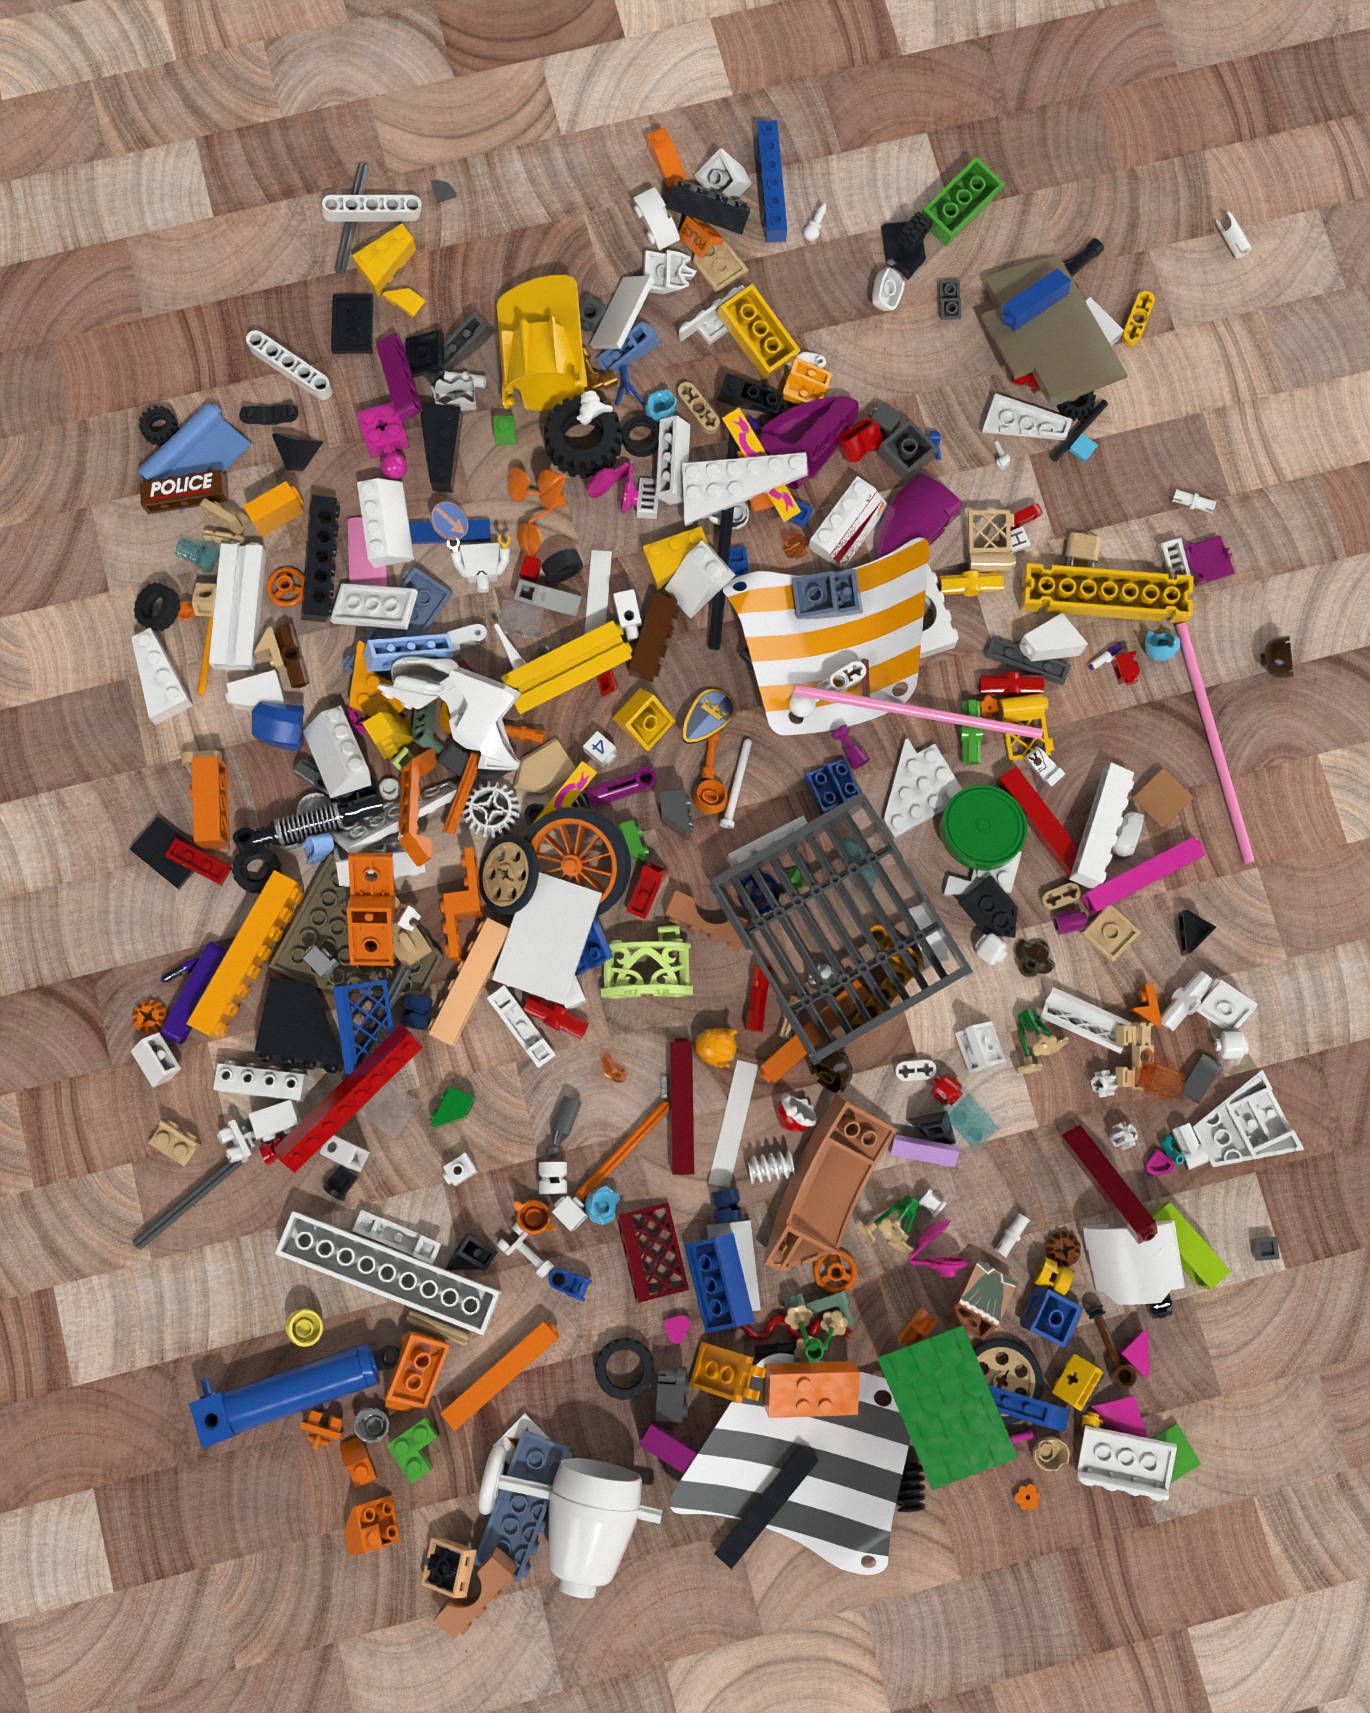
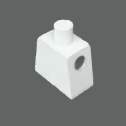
[613,589,641,641]
[320,1135,370,1172]

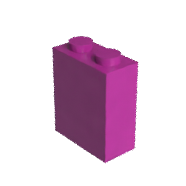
[639,1421,698,1474]

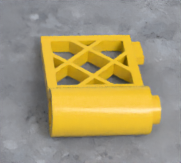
[999,693,1054,761]

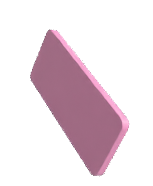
[347,517,388,587]

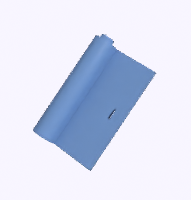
[136,403,251,513]

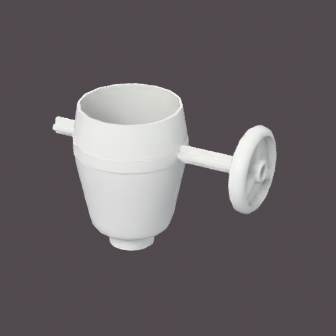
[478,1445,663,1598]

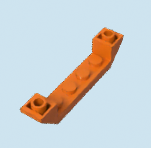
[398,748,437,867]

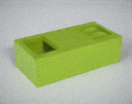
[1149,1202,1231,1290]

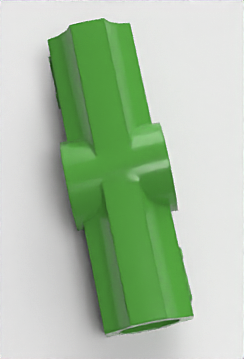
[959,700,983,766]

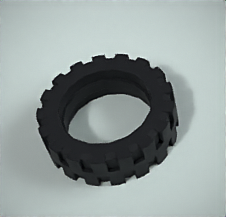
[595,1338,655,1400]

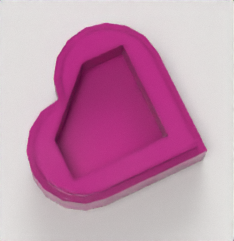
[1144,1149,1174,1176]
[663,1315,691,1344]

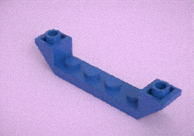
[989,1385,1070,1432]

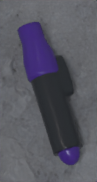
[160,957,199,983]

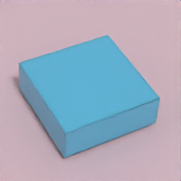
[1069,434,1098,463]

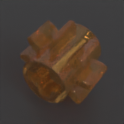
[783,533,808,560]

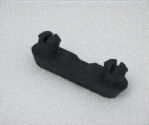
[239,405,299,425]

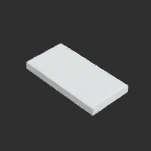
[590,276,654,349]
[330,583,418,630]
[707,1220,761,1311]

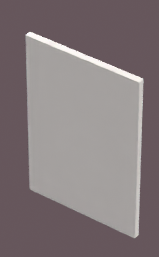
[492,872,603,1005]

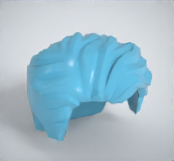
[644,389,677,423]
[1145,631,1180,661]
[584,1186,620,1225]

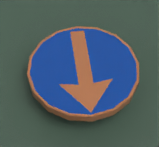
[431,501,468,541]

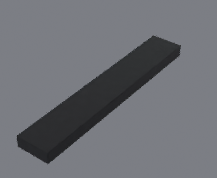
[714,1445,819,1570]

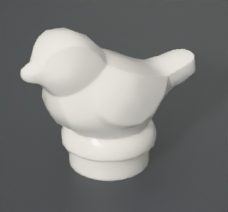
[577,391,613,425]

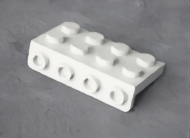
[1076,1425,1177,1501]

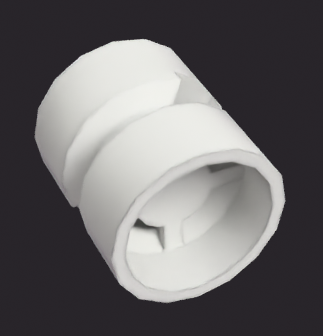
[539,1162,567,1194]

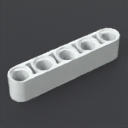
[322,195,422,222]
[246,330,332,400]

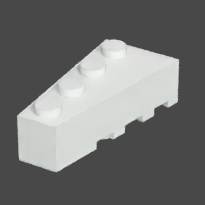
[131,628,193,725]

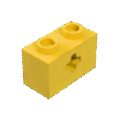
[1052,1354,1104,1411]

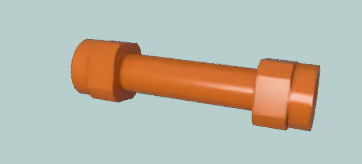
[701,731,720,780]

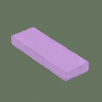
[890,1134,960,1167]

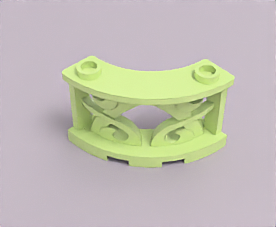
[601,939,693,999]

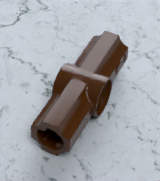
[275,624,310,689]

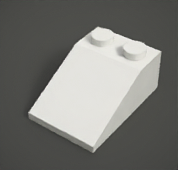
[665,541,735,618]

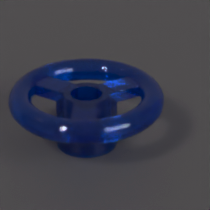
[737,873,780,914]

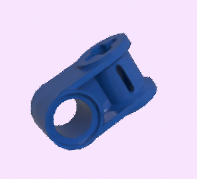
[548,1268,592,1302]

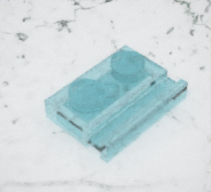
[948,1096,999,1150]

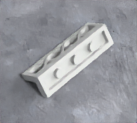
[1040,987,1133,1053]

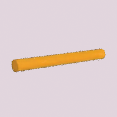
[197,616,213,696]

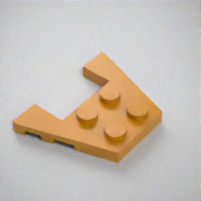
[348,641,405,718]

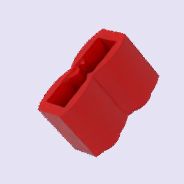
[836,417,884,463]

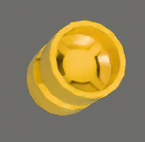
[1034,1257,1075,1297]

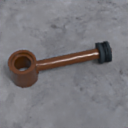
[1086,1304,1137,1388]

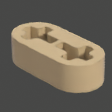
[181,750,222,767]
[1041,883,1081,911]

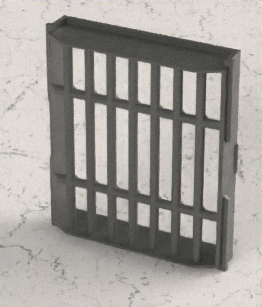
[708,792,973,1065]

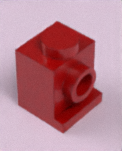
[1111,651,1140,686]

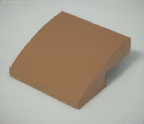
[1133,768,1194,828]

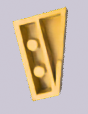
[352,224,416,297]
[643,526,708,591]
[362,712,414,760]

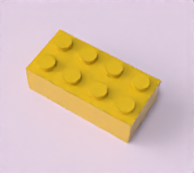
[716,284,801,380]

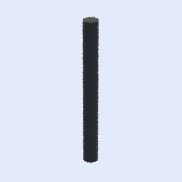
[1050,399,1108,462]

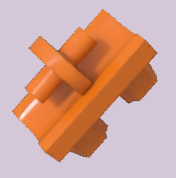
[896,1307,939,1347]
[300,1409,344,1451]

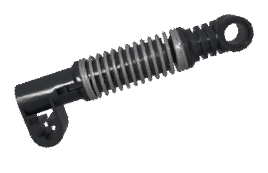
[233,775,385,857]

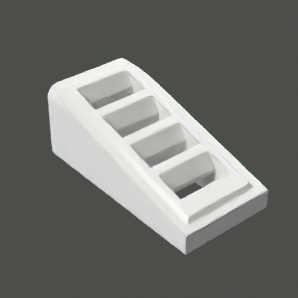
[637,478,659,519]
[1157,537,1191,579]

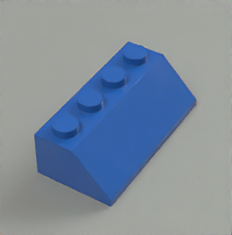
[685,1233,755,1333]

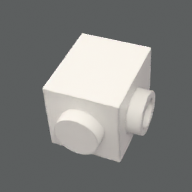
[552,1196,588,1231]

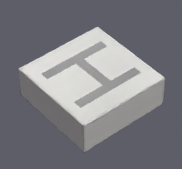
[1004,527,1031,553]

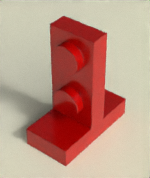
[626,862,669,919]

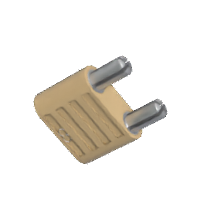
[1065,532,1101,568]

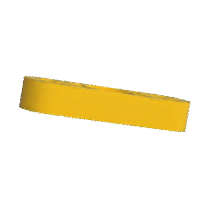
[1121,291,1155,347]

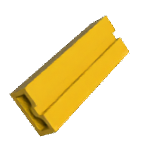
[500,620,633,716]

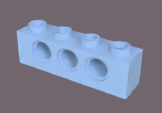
[363,634,454,672]

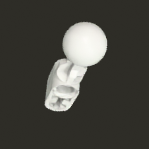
[789,661,866,717]

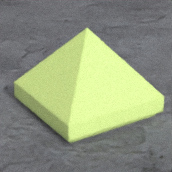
[391,747,415,772]
[658,925,680,942]

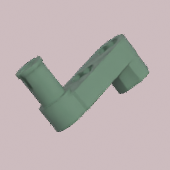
[412,700,444,756]
[783,1290,855,1326]

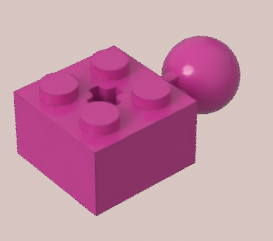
[356,402,410,480]

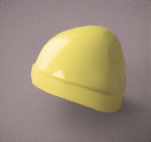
[285,1309,323,1347]

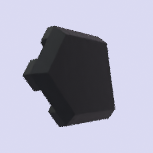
[881,222,926,280]
[958,875,1018,938]

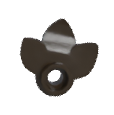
[1015,939,1055,977]

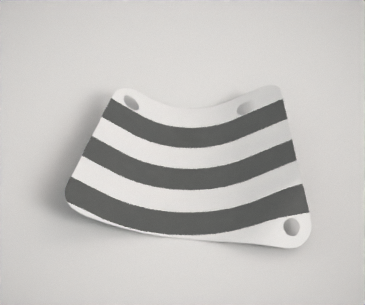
[669,1353,910,1575]

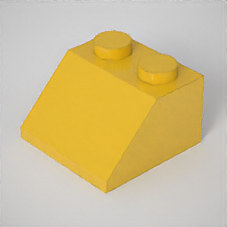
[612,688,675,752]

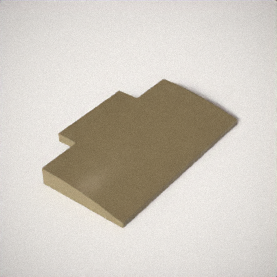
[982,255,1128,407]

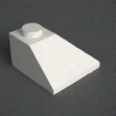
[694,149,752,200]

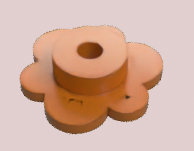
[980,695,1000,720]
[1014,1484,1041,1510]

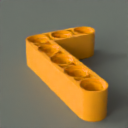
[850,925,922,1040]

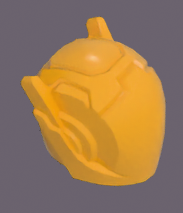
[693,1028,738,1068]

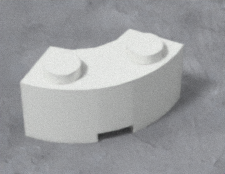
[633,187,680,250]
[906,905,949,968]

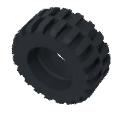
[544,395,622,479]

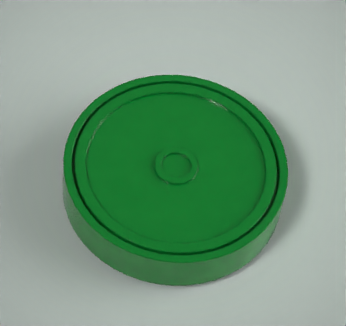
[940,785,1027,871]

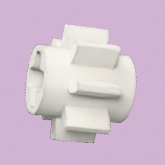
[1090,1070,1119,1097]
[1110,1121,1138,1150]

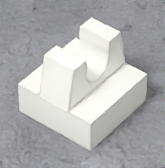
[393,903,421,931]

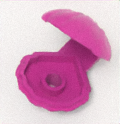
[587,463,639,514]
[909,1219,967,1277]

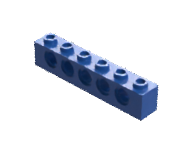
[756,120,787,243]

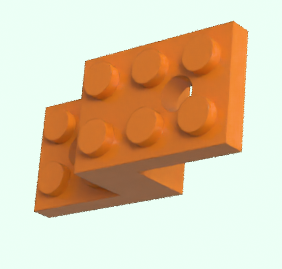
[440,847,484,964]
[347,852,396,966]

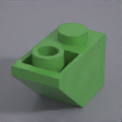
[616,820,650,865]

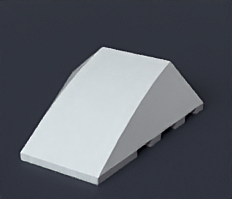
[1192,1070,1304,1167]

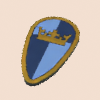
[682,689,737,744]

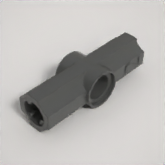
[293,758,356,802]

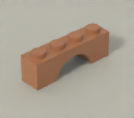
[665,890,753,951]
[433,1547,518,1639]

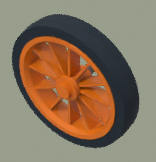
[519,807,631,917]

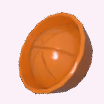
[692,779,729,814]

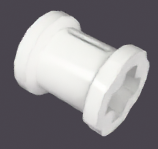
[918,1189,947,1218]

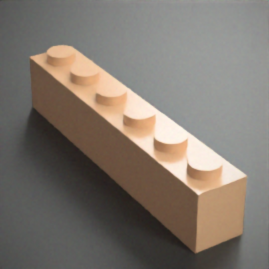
[428,918,510,1047]

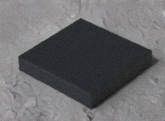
[405,330,444,378]

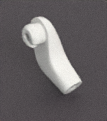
[786,352,826,370]

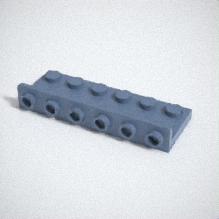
[342,567,453,682]
[474,1430,573,1583]

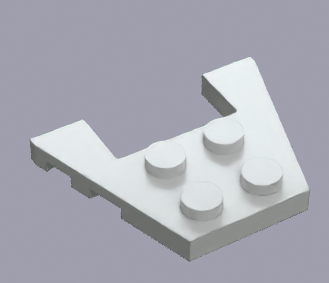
[943,851,1022,896]

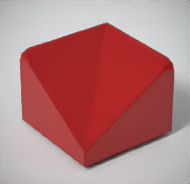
[519,555,542,583]

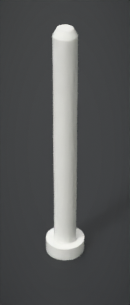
[719,739,752,829]

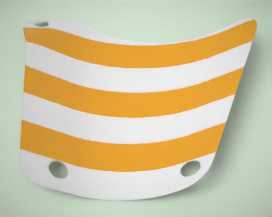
[723,537,930,735]

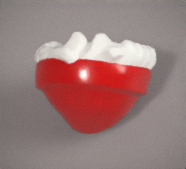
[776,1093,817,1132]

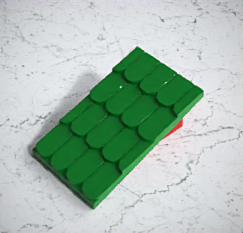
[877,1325,1018,1490]

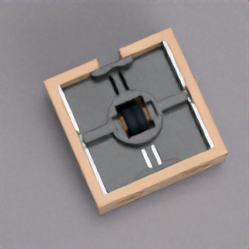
[421,1537,477,1598]

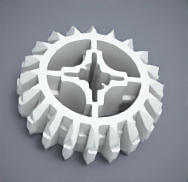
[463,781,520,839]

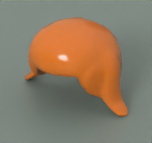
[513,1200,555,1235]

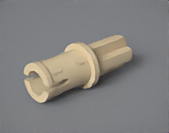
[779,995,800,1039]

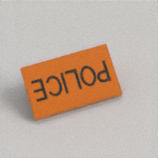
[678,216,724,259]

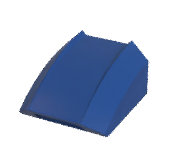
[252,701,304,752]
[1020,1286,1083,1348]

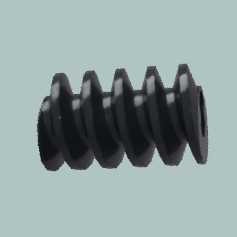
[897,1462,925,1513]

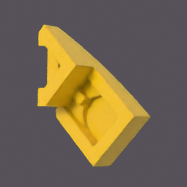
[381,288,425,318]

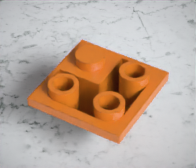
[344,1495,401,1555]

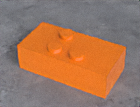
[189,756,230,850]
[764,1361,860,1418]

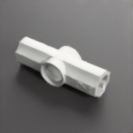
[1160,970,1215,1031]

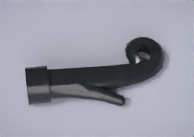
[1062,238,1104,290]

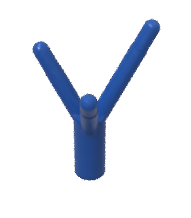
[615,366,644,406]

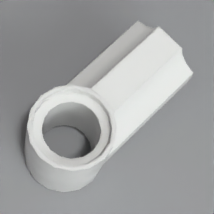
[1171,1123,1209,1170]

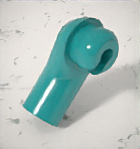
[1160,1134,1185,1165]

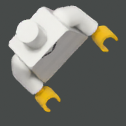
[447,533,512,593]

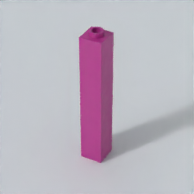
[1080,836,1205,915]

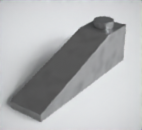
[423,312,495,385]

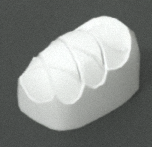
[872,267,905,311]
[1112,812,1144,857]

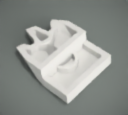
[643,250,697,294]

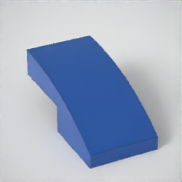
[728,546,749,591]

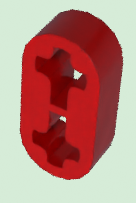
[1004,503,1043,531]

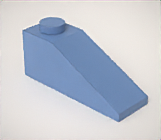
[596,322,662,373]

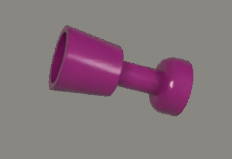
[831,724,871,770]

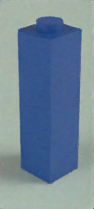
[1001,268,1071,331]

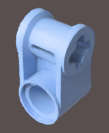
[300,832,334,865]

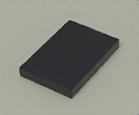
[331,294,374,354]
[130,817,194,889]

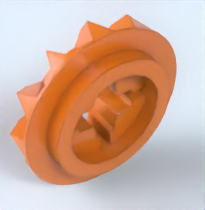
[131,999,167,1034]

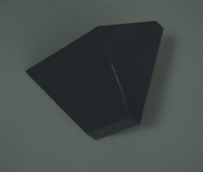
[272,433,323,472]
[1178,910,1216,956]
[906,1111,956,1145]
[446,1233,498,1271]

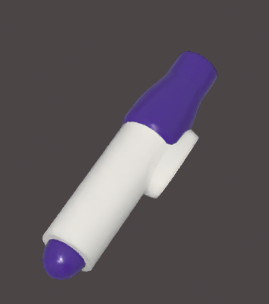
[1089,642,1123,670]

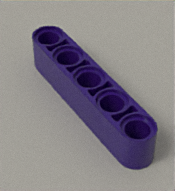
[161,941,229,1045]

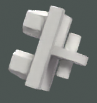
[217,1119,256,1163]

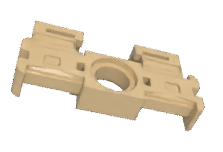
[1115,1022,1154,1090]

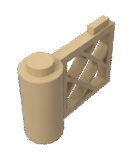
[968,510,1016,573]

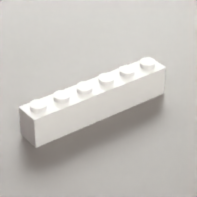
[1069,763,1134,889]

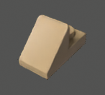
[254,626,287,673]

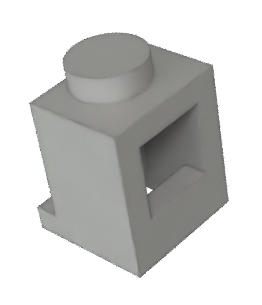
[303,944,340,979]

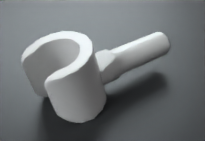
[994,441,1010,470]

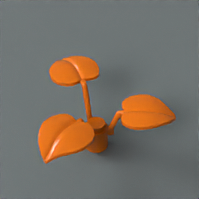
[508,467,566,557]

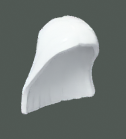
[391,657,459,683]

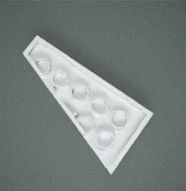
[682,452,808,526]
[327,781,458,853]

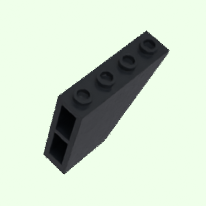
[254,977,344,1073]

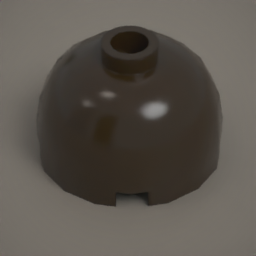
[1260,636,1294,678]
[809,1051,853,1093]

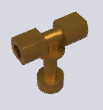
[583,348,618,393]

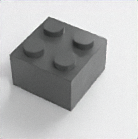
[878,419,938,483]

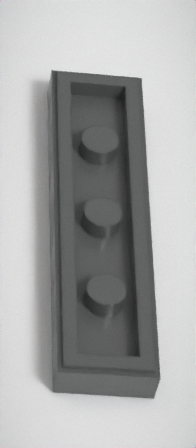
[984,636,1071,686]

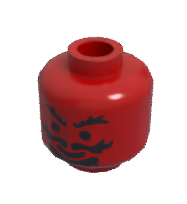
[930,1074,963,1106]

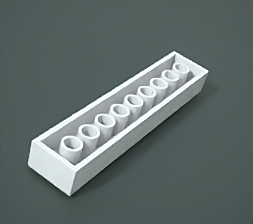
[275,1211,502,1335]

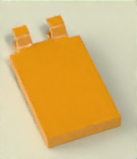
[689,1342,766,1403]

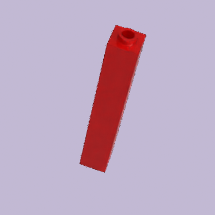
[996,766,1079,883]

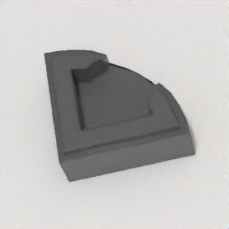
[431,181,457,203]

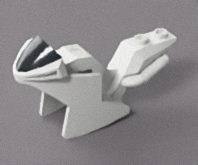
[378,667,521,780]

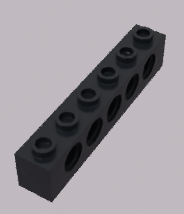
[301,495,340,623]

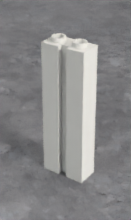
[209,541,267,671]

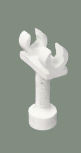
[496,1222,554,1279]

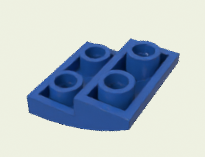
[804,759,861,814]
[575,918,613,976]

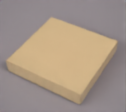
[1080,905,1141,963]

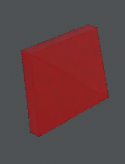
[597,670,618,697]

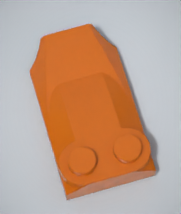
[384,1331,450,1413]

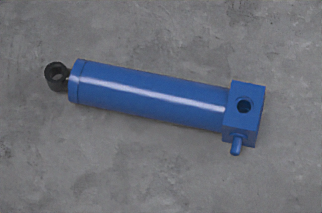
[189,1342,401,1448]

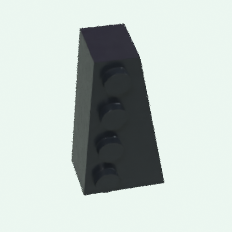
[421,403,463,493]

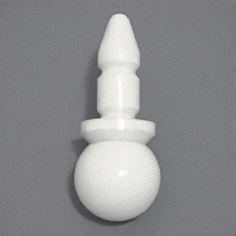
[803,203,826,241]

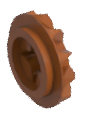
[1045,1231,1081,1267]

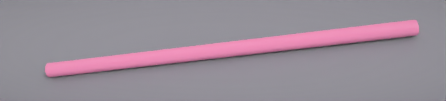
[1176,623,1255,864]
[793,684,1043,739]

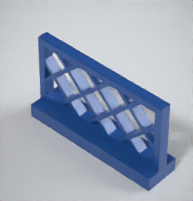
[333,980,394,1075]

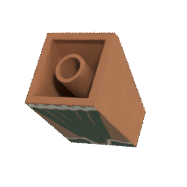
[944,1260,1018,1341]

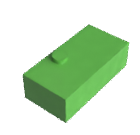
[921,156,1005,247]

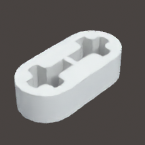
[894,1060,936,1082]

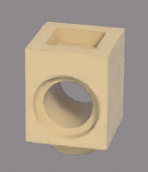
[192,583,217,617]

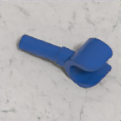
[928,431,941,460]

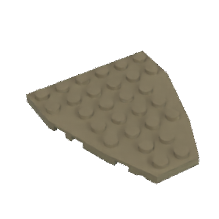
[269,853,444,996]

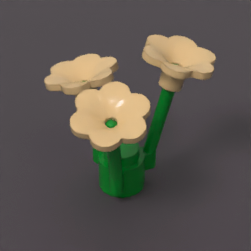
[1017,1009,1069,1074]
[855,1195,919,1254]
[784,1304,848,1363]

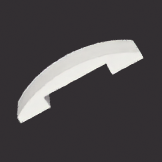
[487,985,555,1068]
[352,1210,442,1265]

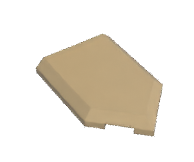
[693,240,749,293]
[513,737,576,794]

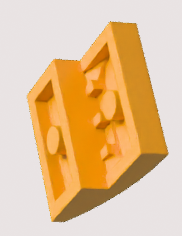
[782,358,833,405]

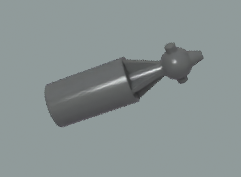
[546,1096,582,1162]

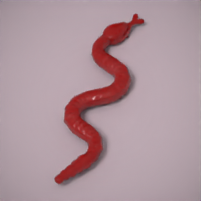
[739,1313,852,1341]

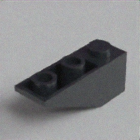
[716,373,784,414]

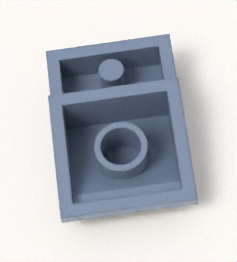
[792,569,863,619]

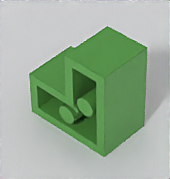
[386,1416,440,1484]

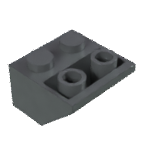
[659,789,694,840]

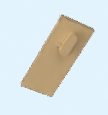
[393,895,433,967]

